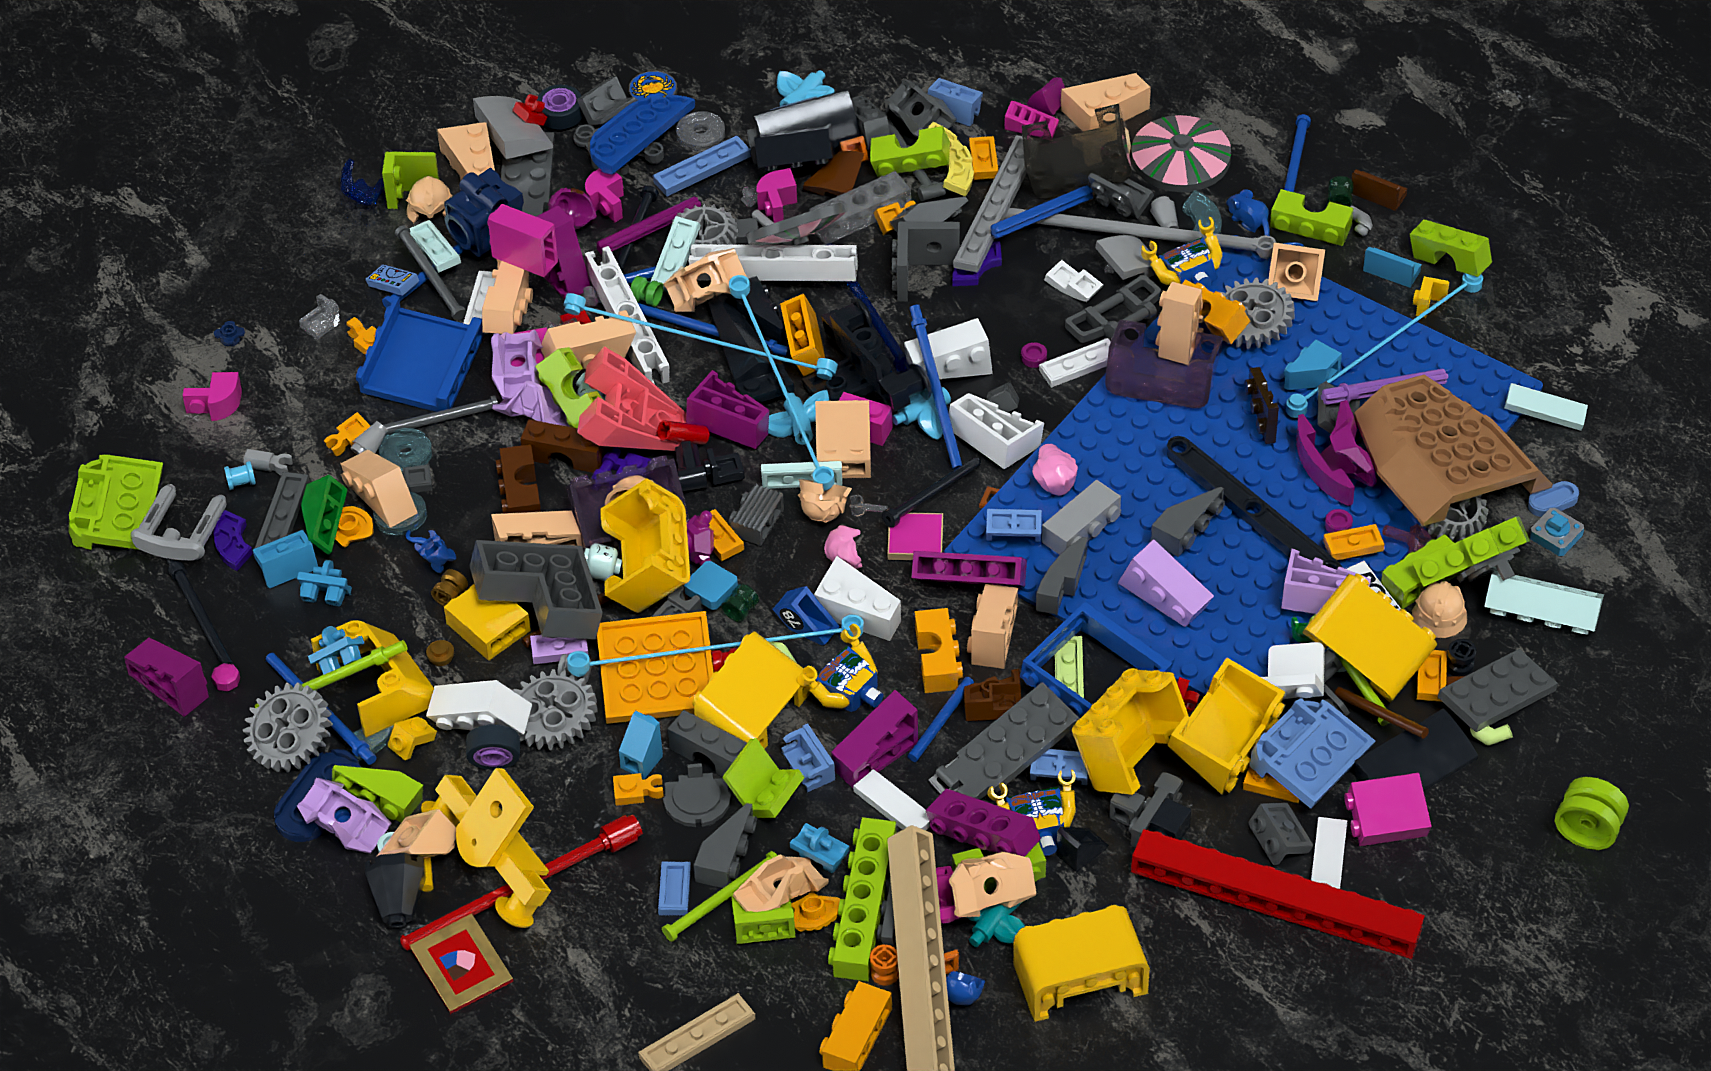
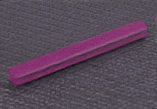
[596,197,701,255]

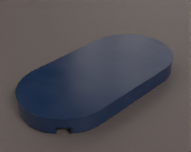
[274,749,361,842]

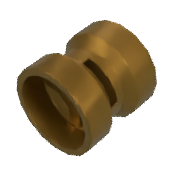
[431,569,468,606]

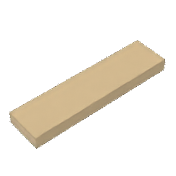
[639,993,755,1071]

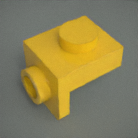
[1413,276,1449,318]
[388,716,437,760]

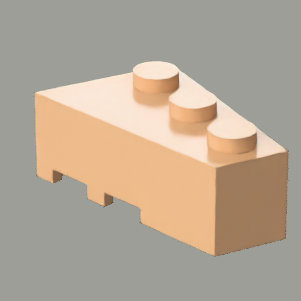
[437,122,495,180]
[482,259,533,334]
[541,310,636,369]
[491,510,582,546]
[967,584,1018,669]

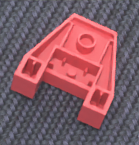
[577,346,686,451]

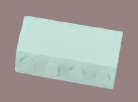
[1484,571,1604,634]

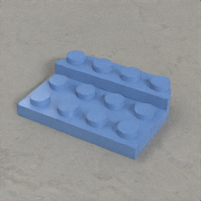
[1249,698,1375,808]

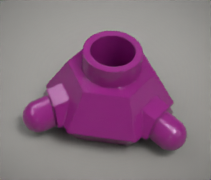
[686,510,714,566]

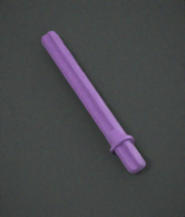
[1320,369,1448,405]

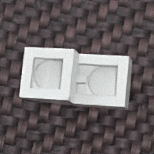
[1044,260,1103,302]

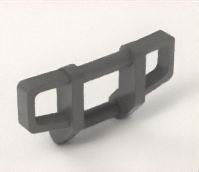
[1065,275,1161,343]

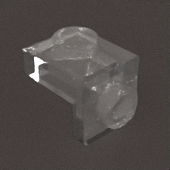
[299,294,340,340]

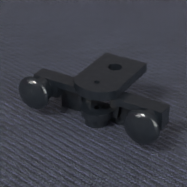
[802,297,932,412]

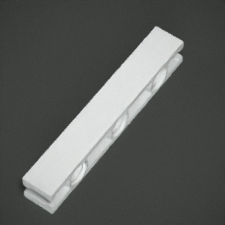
[689,244,858,281]
[585,246,669,384]

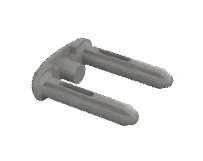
[131,484,227,561]

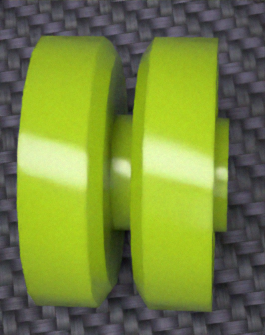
[1555,777,1629,850]

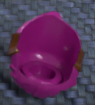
[548,188,597,230]

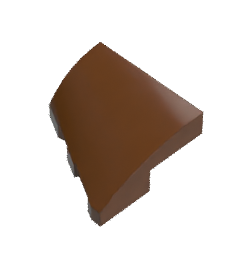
[803,151,865,199]
[964,669,1021,721]

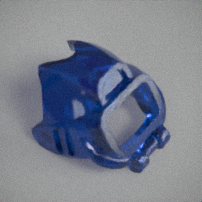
[340,159,384,205]

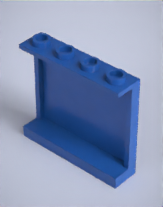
[356,297,485,412]

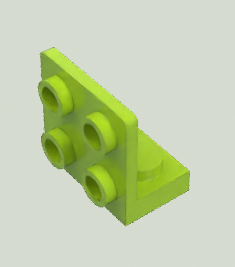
[382,152,439,209]
[723,738,805,818]
[731,888,795,944]

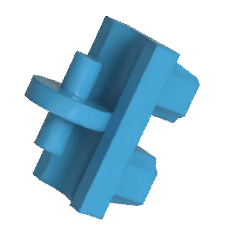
[297,560,352,606]
[308,626,365,675]
[790,823,849,873]

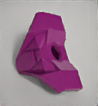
[1320,400,1377,487]

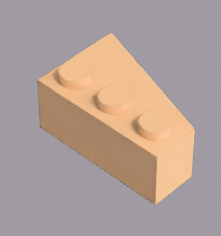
[1061,73,1150,132]
[1156,282,1204,365]
[341,450,418,528]

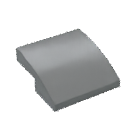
[1096,235,1156,280]

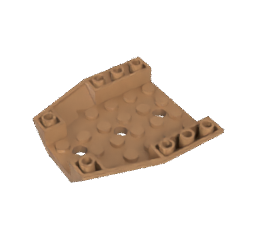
[1353,374,1553,526]

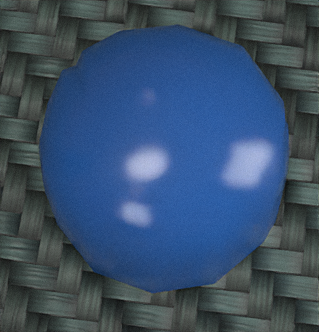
[946,971,985,1005]

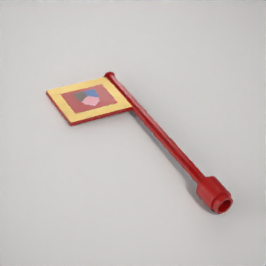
[400,814,643,1014]

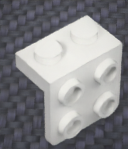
[1261,642,1325,699]

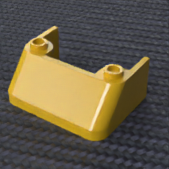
[311,620,434,737]

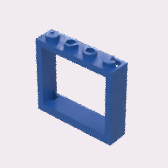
[1020,602,1173,719]

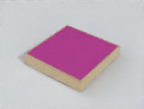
[888,513,943,560]

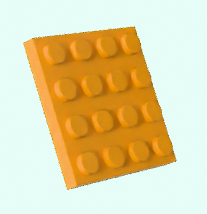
[597,611,714,724]

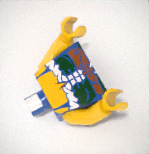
[1141,217,1222,289]
[797,624,883,712]
[988,769,1076,856]

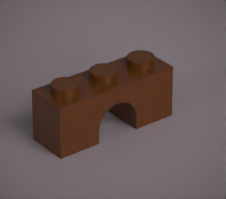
[520,419,607,473]
[496,444,541,514]

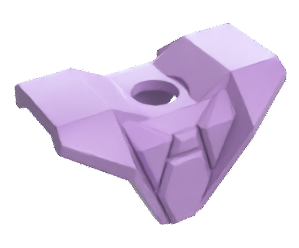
[491,330,542,400]
[493,381,570,427]
[297,778,392,854]

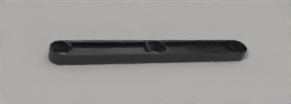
[1167,436,1342,570]

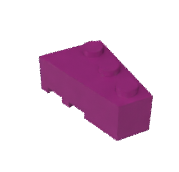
[686,370,769,449]

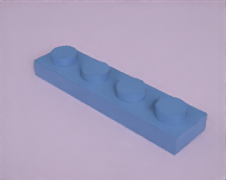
[653,136,751,197]

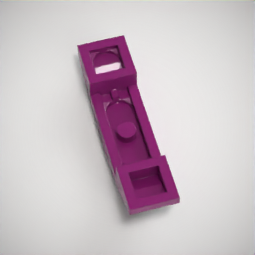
[1296,414,1355,506]

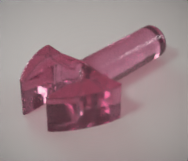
[1382,524,1431,554]

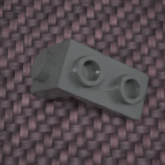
[1324,648,1350,716]

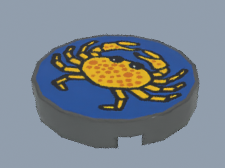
[629,71,677,101]

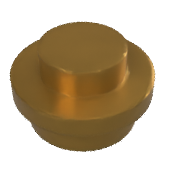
[426,640,454,666]

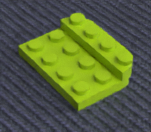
[69,455,163,550]

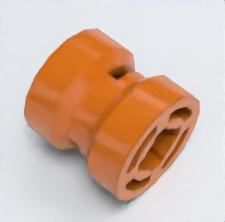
[870,944,899,986]

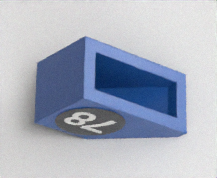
[772,586,840,645]

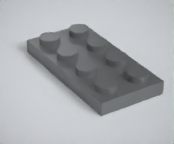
[1438,649,1558,732]

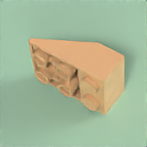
[815,400,871,478]

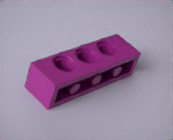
[912,551,1027,587]
[925,788,1041,857]

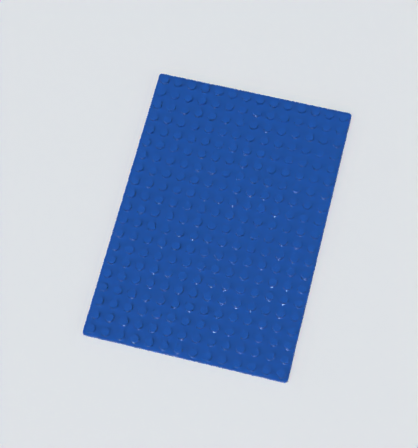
[944,235,1543,705]

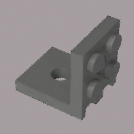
[892,222,960,302]

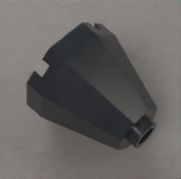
[365,853,426,928]

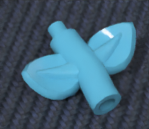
[777,70,835,106]
[892,387,951,441]
[768,390,829,445]

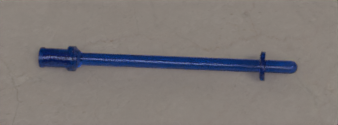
[826,243,910,373]

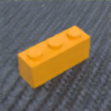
[780,294,825,376]
[820,981,892,1071]

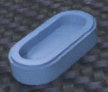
[1528,481,1579,517]

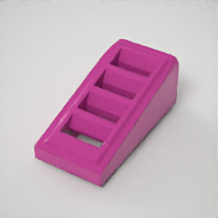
[1005,101,1059,139]

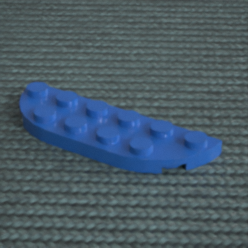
[590,95,695,175]

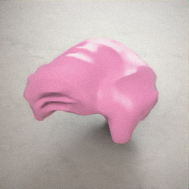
[1032,444,1078,496]
[824,525,862,569]

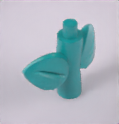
[967,902,1026,947]

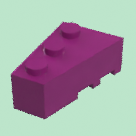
[536,206,592,300]
[124,638,209,717]
[831,690,918,789]

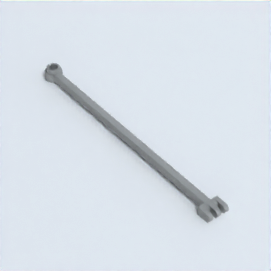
[1004,208,1276,259]

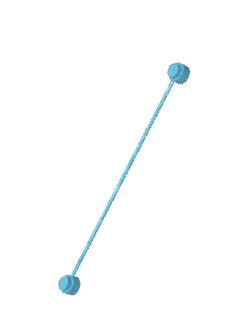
[1286,273,1483,418]
[729,275,835,491]
[563,293,838,380]
[567,615,864,677]

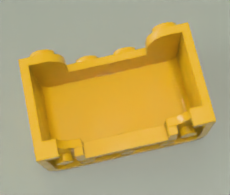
[600,478,690,613]
[1072,668,1189,795]
[1013,905,1149,1022]

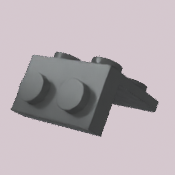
[1088,170,1154,219]

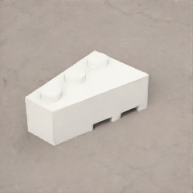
[904,318,993,379]
[949,393,1044,469]
[814,556,901,641]
[426,680,532,735]

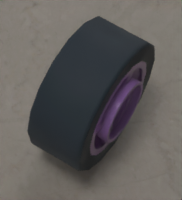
[537,84,583,130]
[466,724,520,769]

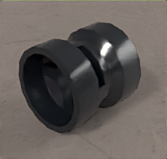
[1447,639,1477,676]

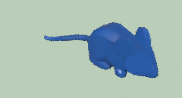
[1226,189,1304,247]
[406,514,456,573]

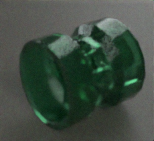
[1327,176,1354,207]
[721,584,759,622]

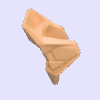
[663,248,747,312]
[949,852,1036,917]
[733,854,829,912]

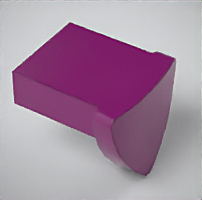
[1027,77,1065,116]

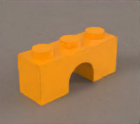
[1182,280,1250,344]
[915,608,963,693]

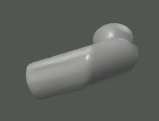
[1350,205,1373,236]

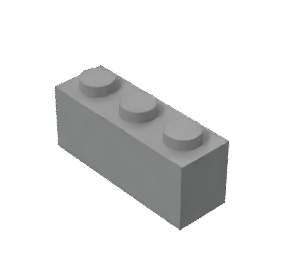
[1042,480,1121,555]

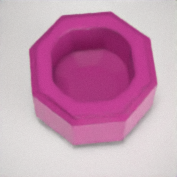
[211,663,240,691]

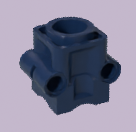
[444,168,524,257]

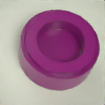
[1021,343,1047,368]
[1325,509,1353,533]

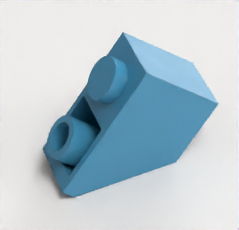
[1284,340,1342,390]
[619,711,663,779]

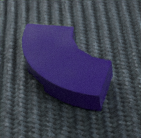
[952,241,1002,286]
[214,510,253,571]

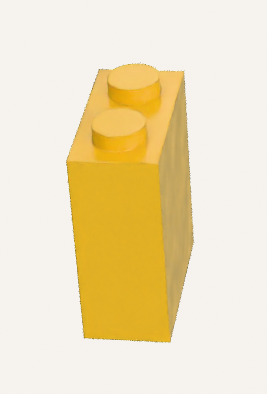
[444,584,531,661]

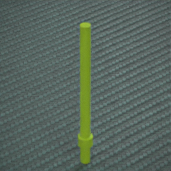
[255,640,408,708]

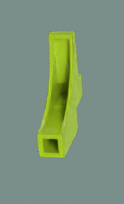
[1412,516,1530,587]

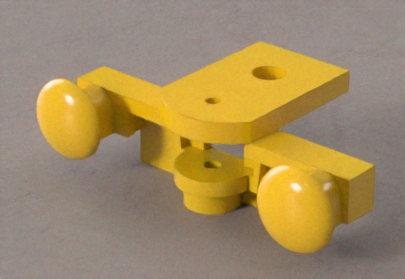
[421,768,551,928]

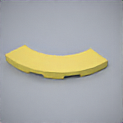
[927,122,974,196]

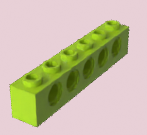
[828,817,896,981]

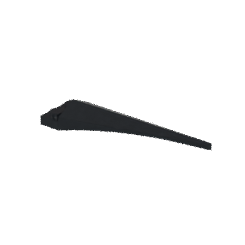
[700,280,795,403]

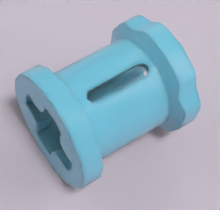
[224,461,256,490]

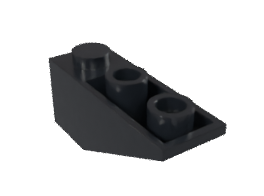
[729,276,786,346]

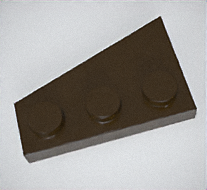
[1245,367,1279,444]

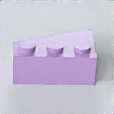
[1118,540,1214,627]
[1282,549,1371,614]

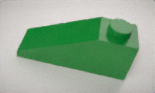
[301,475,348,554]

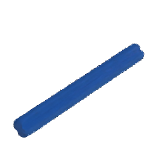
[990,185,1094,239]

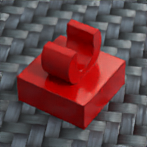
[512,94,548,126]
[1177,677,1200,713]

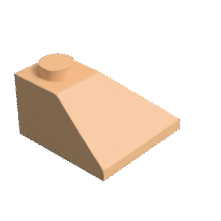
[1268,243,1325,301]
[376,809,456,859]

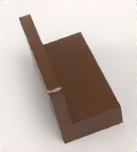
[1350,169,1407,211]

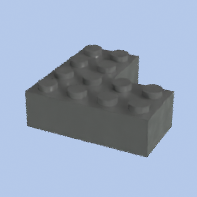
[470,540,603,639]

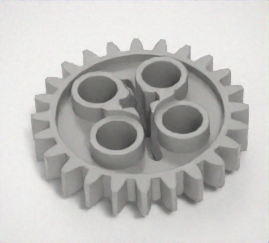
[1220,277,1295,349]
[513,669,598,750]
[243,683,333,772]

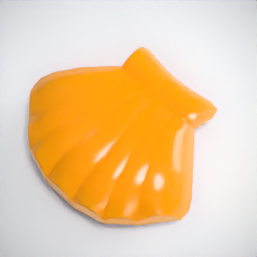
[335,506,373,547]
[791,891,840,931]

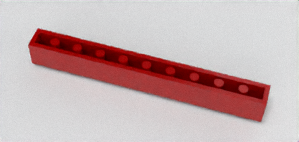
[1131,829,1425,959]

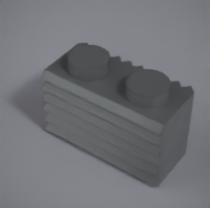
[729,484,784,546]

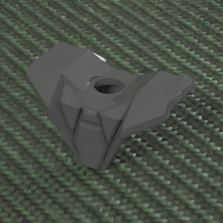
[884,78,956,138]

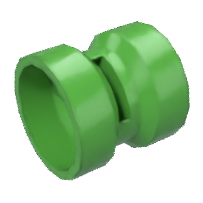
[630,276,664,307]

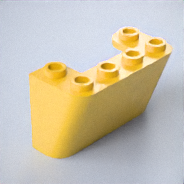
[1303,573,1437,703]
[693,631,811,749]
[1168,658,1285,795]

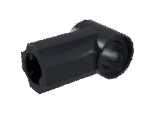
[675,441,707,492]

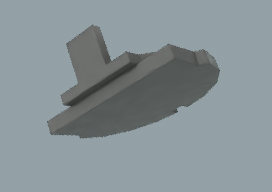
[1456,546,1520,583]
[663,763,731,827]

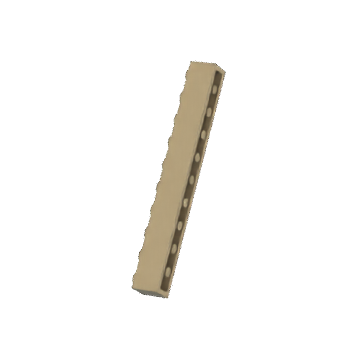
[887,825,955,1071]

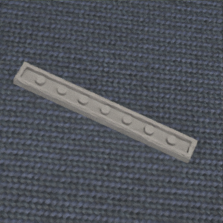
[953,135,1040,272]

